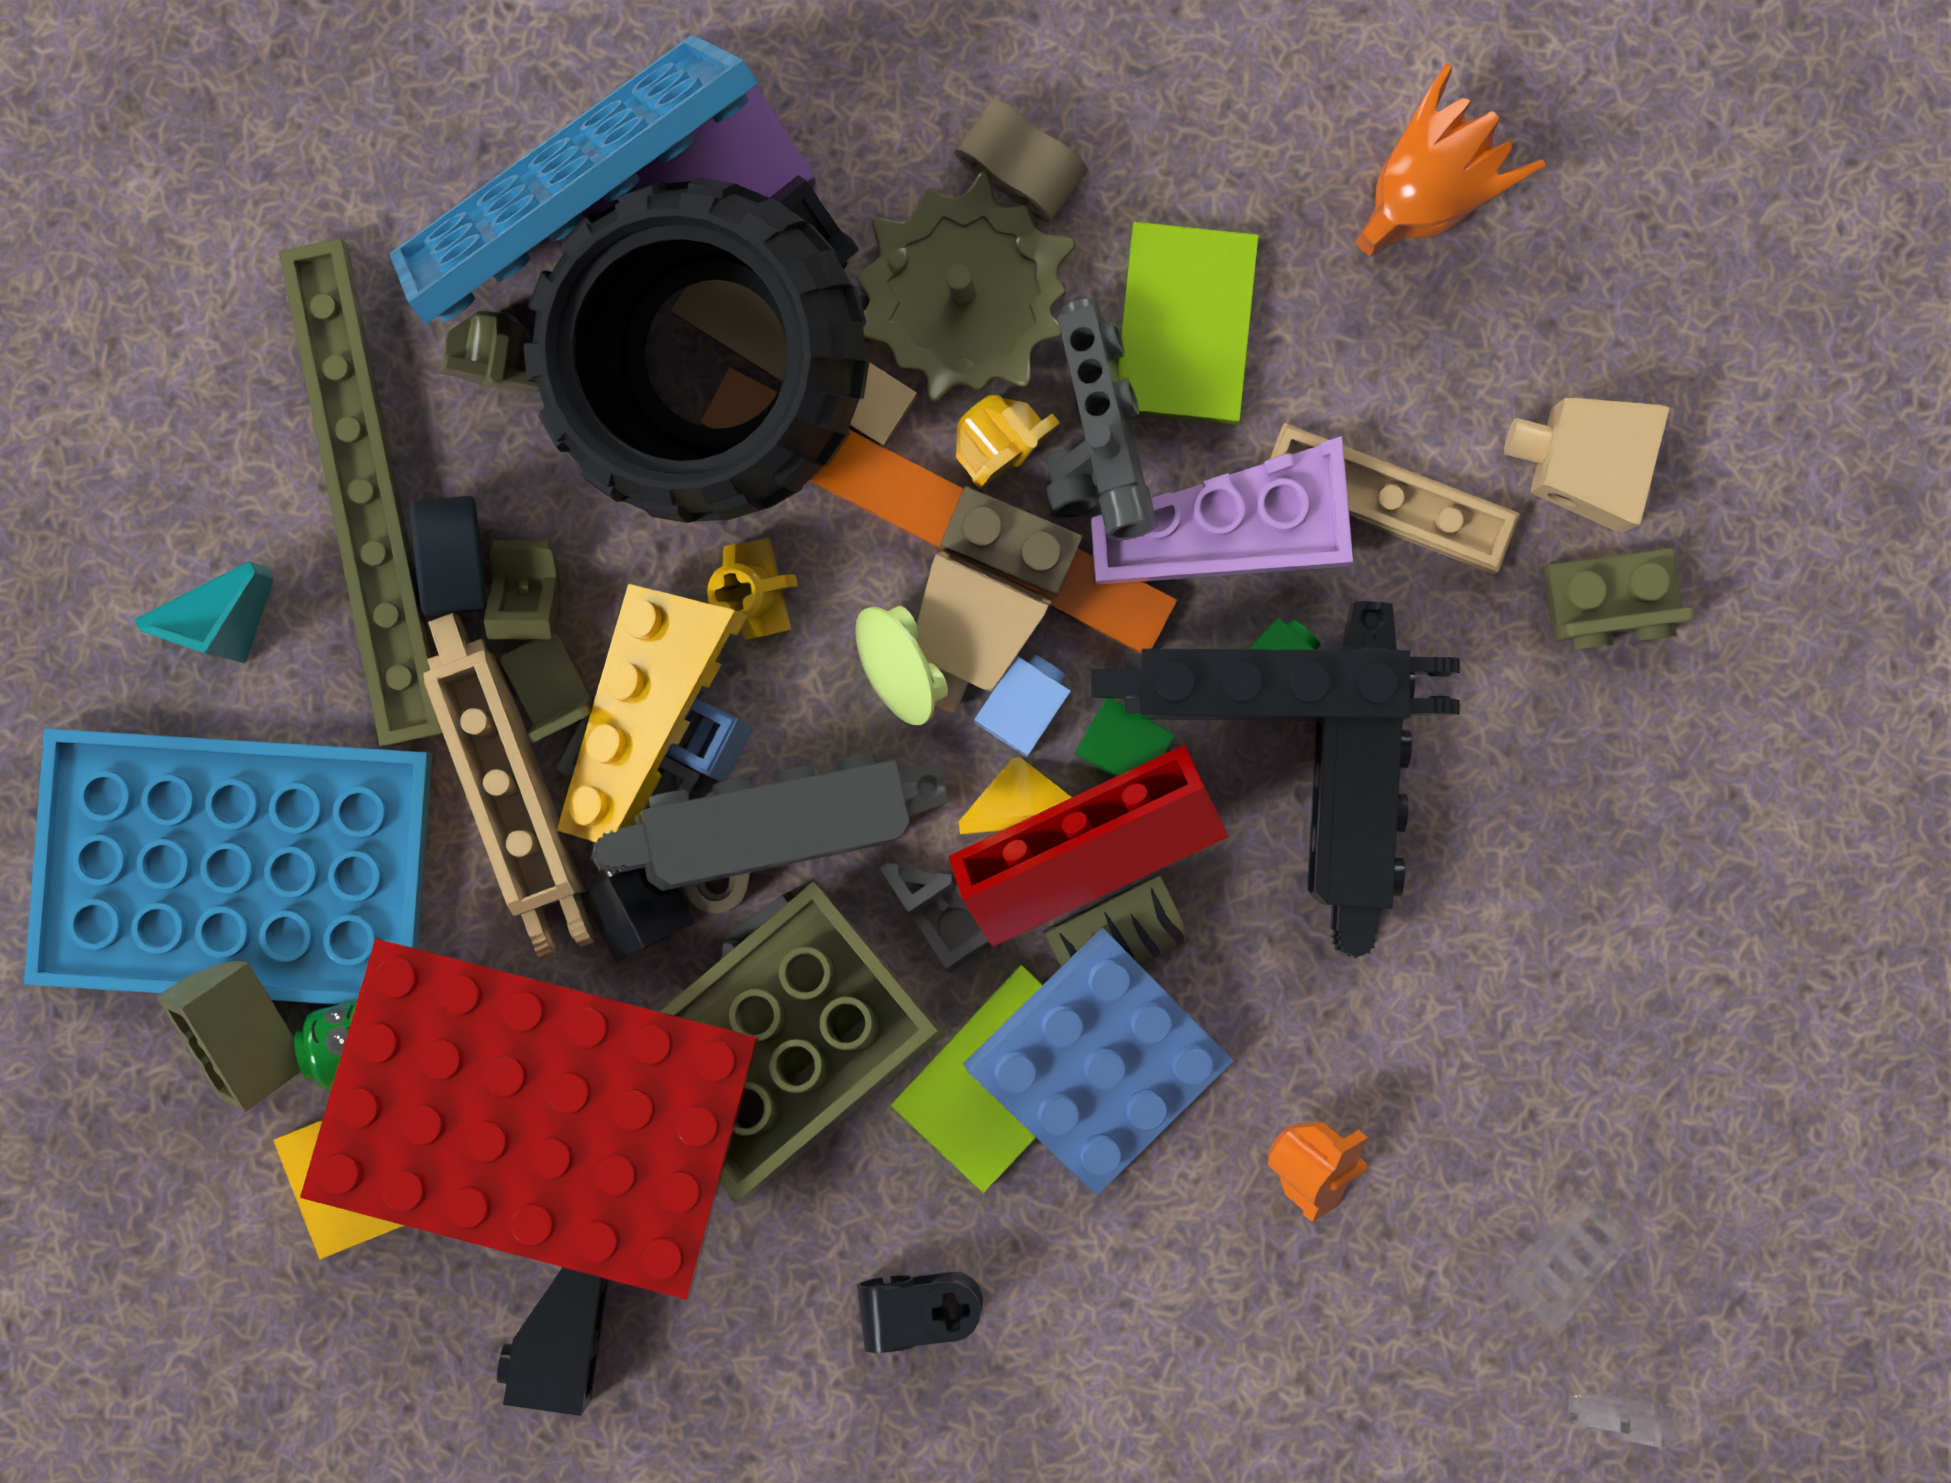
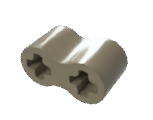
[954,99,1088,222]

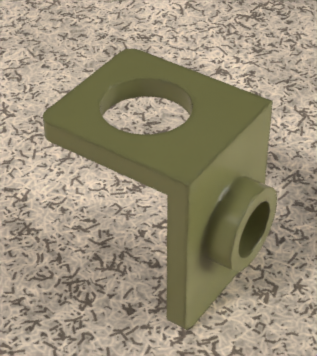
[500,630,594,743]

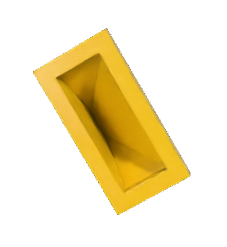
[959,757,1072,834]

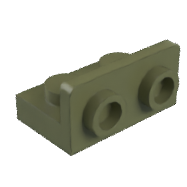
[1543,548,1695,651]

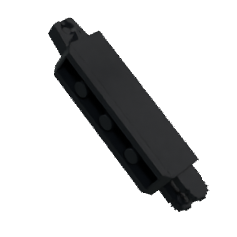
[1307,601,1415,959]
[1091,649,1460,722]

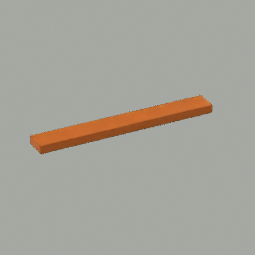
[700,367,1177,654]

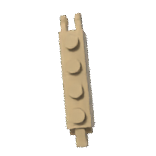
[423,613,594,962]

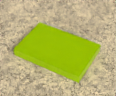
[1117,222,1259,425]
[890,964,1043,1194]

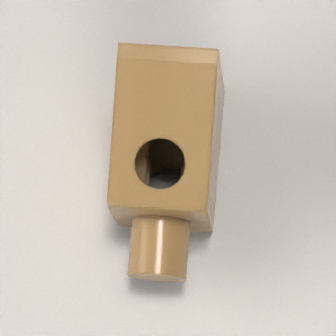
[1504,398,1670,533]
[916,549,1053,712]

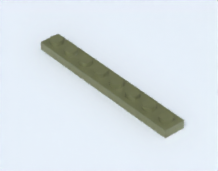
[279,238,443,747]

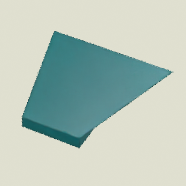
[134,561,274,663]

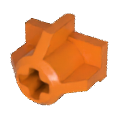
[1268,1121,1369,1222]

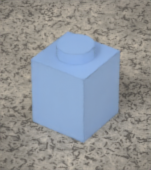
[974,654,1070,758]

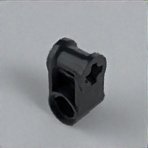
[857,1272,983,1353]

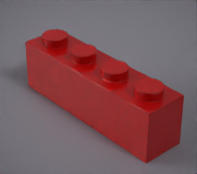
[949,744,1229,947]

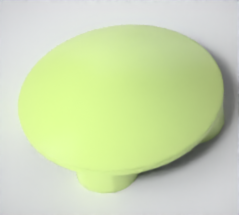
[855,605,948,725]

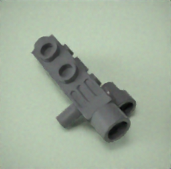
[1046,299,1158,541]

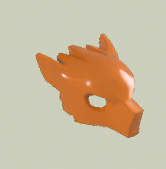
[1355,64,1546,257]

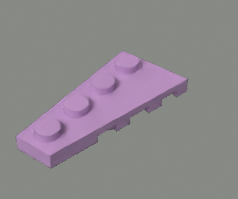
[1091,436,1353,585]

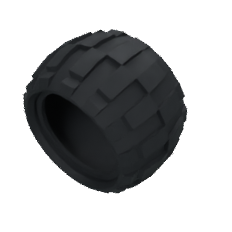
[524,178,869,523]

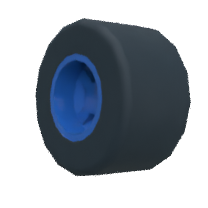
[410,496,487,616]

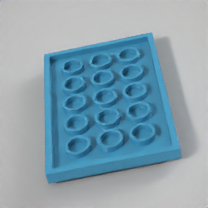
[389,34,759,325]
[24,728,433,1004]

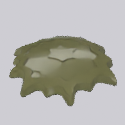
[857,172,1076,402]

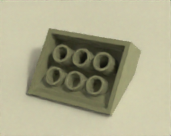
[660,881,946,1203]

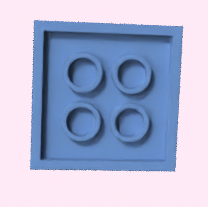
[963,927,1234,1195]

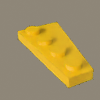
[557,584,748,843]

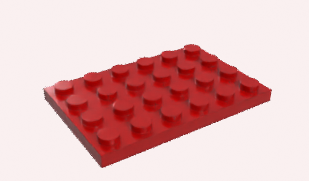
[300,938,759,1300]

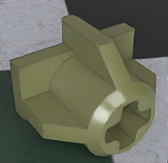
[439,311,539,393]

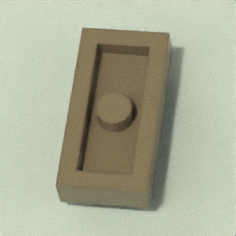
[940,486,1083,597]

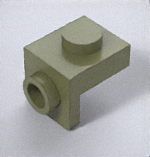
[484,540,561,640]

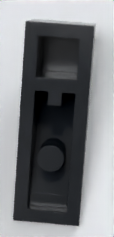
[497,1267,609,1416]

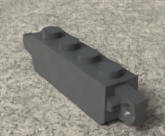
[590,753,948,891]

